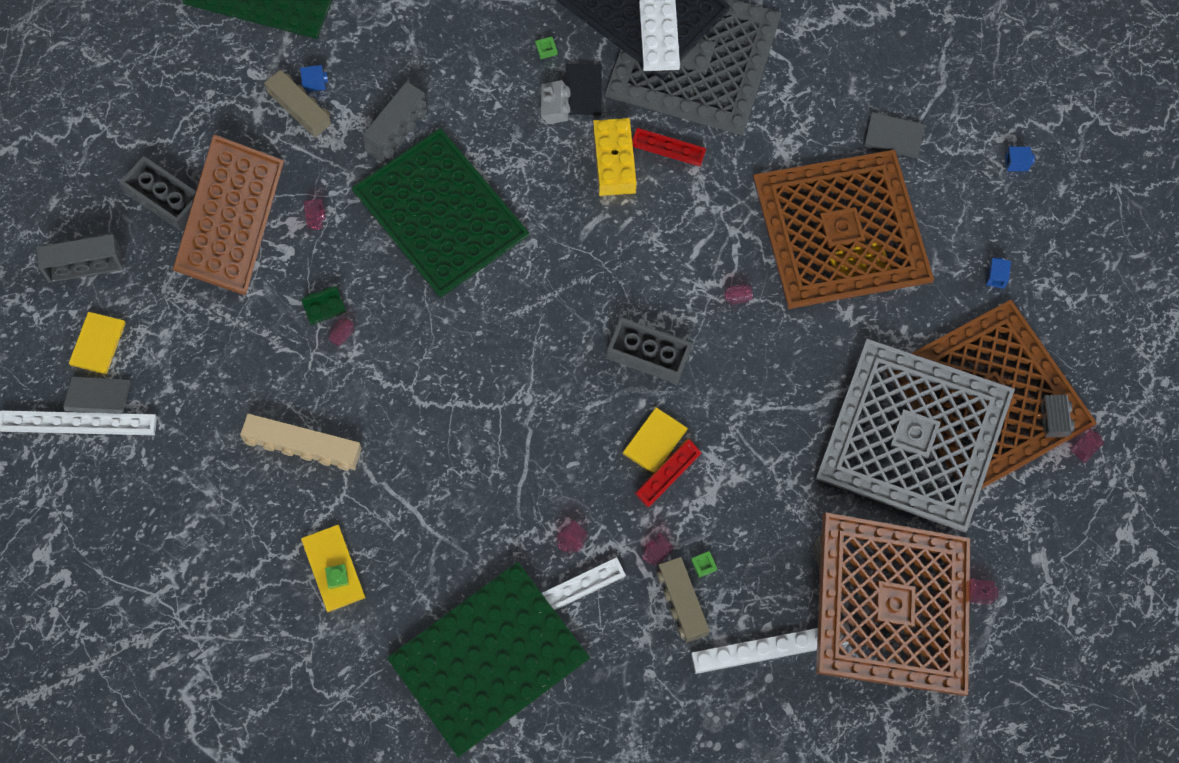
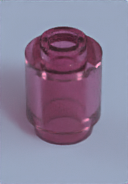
[724,284,753,305]
[327,318,355,347]

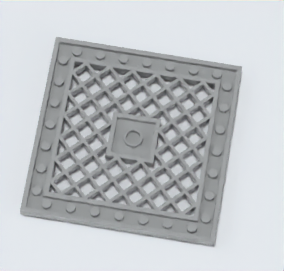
[816,339,1015,533]

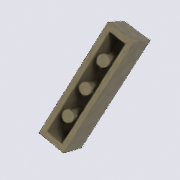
[264,70,331,138]
[656,557,710,643]

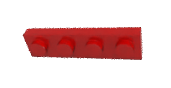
[632,128,706,167]
[634,439,702,507]

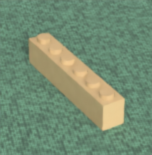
[240,414,362,471]

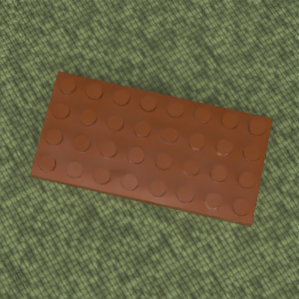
[172,135,284,295]

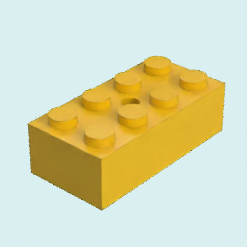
[593,118,637,196]

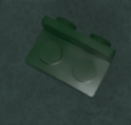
[301,286,346,325]

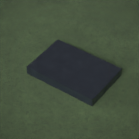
[566,64,602,115]

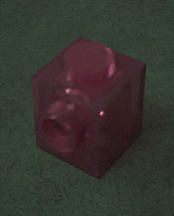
[557,520,588,555]

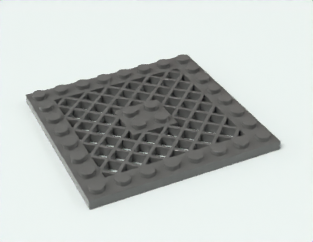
[605,0,782,136]

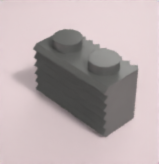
[1041,395,1075,437]

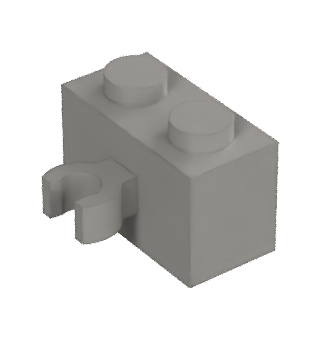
[541,80,570,124]

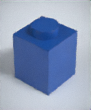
[300,65,328,92]
[1005,147,1035,171]
[986,257,1011,289]

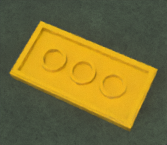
[301,524,365,612]

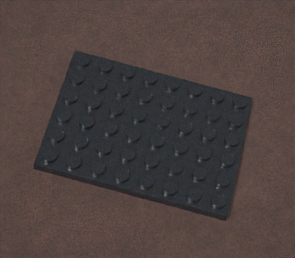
[556,0,731,80]

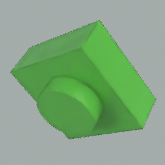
[535,37,557,60]
[691,551,717,578]
[325,564,349,589]

